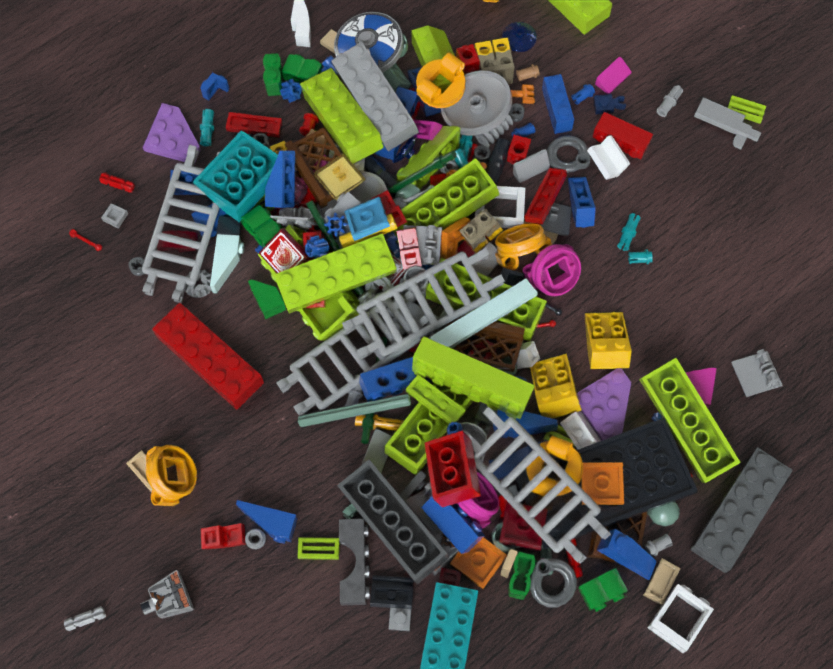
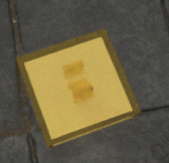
[314,153,366,200]

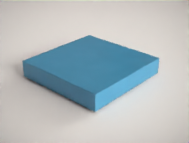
[344,197,390,241]

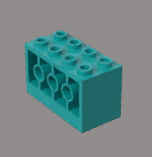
[420,582,478,669]

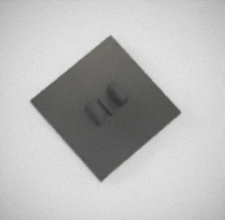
[535,203,572,236]

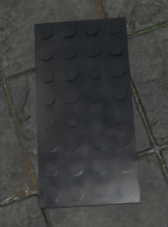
[516,418,698,550]

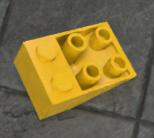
[585,312,632,369]
[530,354,581,419]

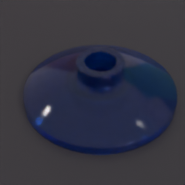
[502,22,537,52]
[392,134,417,164]

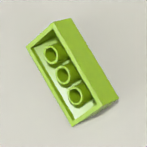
[411,26,455,94]
[397,126,460,190]

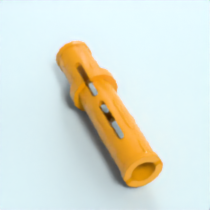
[355,414,405,431]

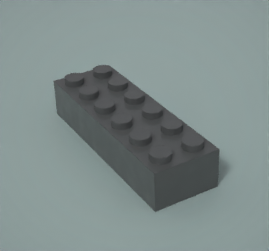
[690,447,793,573]
[337,460,449,585]

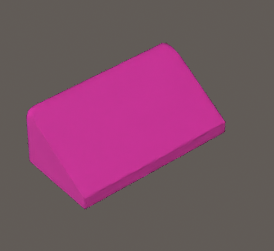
[595,57,632,94]
[411,119,443,140]

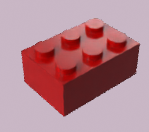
[424,431,481,507]

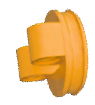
[416,52,465,108]
[495,223,552,270]
[526,436,583,497]
[146,445,197,506]

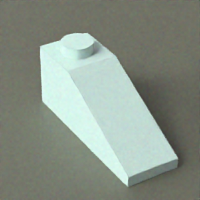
[210,234,244,293]

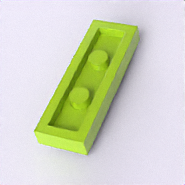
[405,375,466,424]

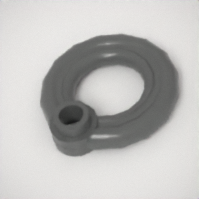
[547,135,590,173]
[530,558,577,608]

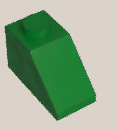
[248,279,286,319]

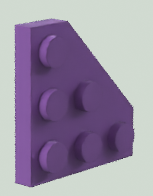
[143,103,201,165]
[577,368,631,441]

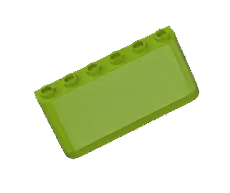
[258,225,359,341]

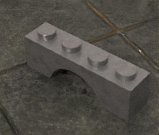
[339,519,370,606]

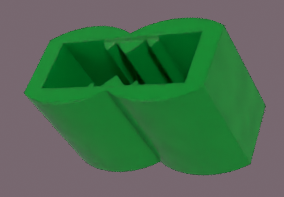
[263,53,283,96]
[281,54,323,83]
[241,205,283,248]
[508,552,535,600]
[578,568,628,612]

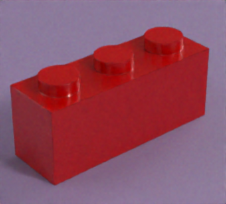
[593,112,653,160]

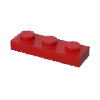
[226,112,282,138]

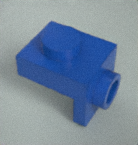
[200,73,229,101]

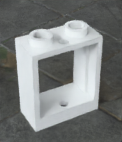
[475,186,525,228]
[647,584,714,653]

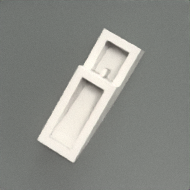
[291,0,311,47]

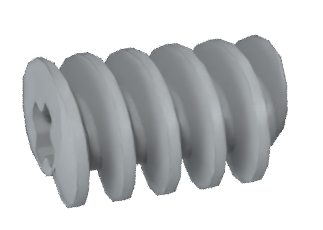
[475,114,513,148]

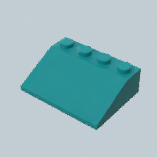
[193,130,278,222]

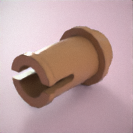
[516,64,540,82]

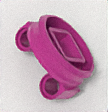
[523,244,581,296]
[457,472,499,528]

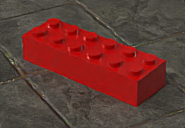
[152,303,264,410]

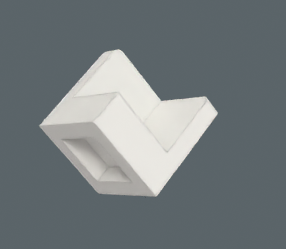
[508,341,540,369]

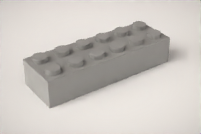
[331,41,419,151]

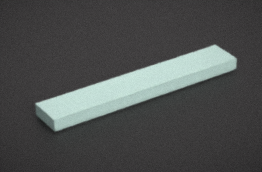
[430,279,538,348]

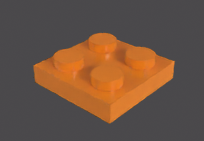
[581,463,624,505]
[450,537,507,589]

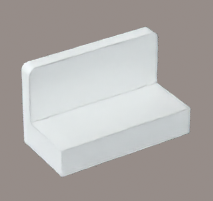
[587,136,630,180]
[560,412,601,449]

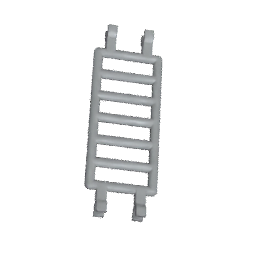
[142,145,220,304]
[342,248,505,360]
[276,290,430,416]
[464,407,611,564]

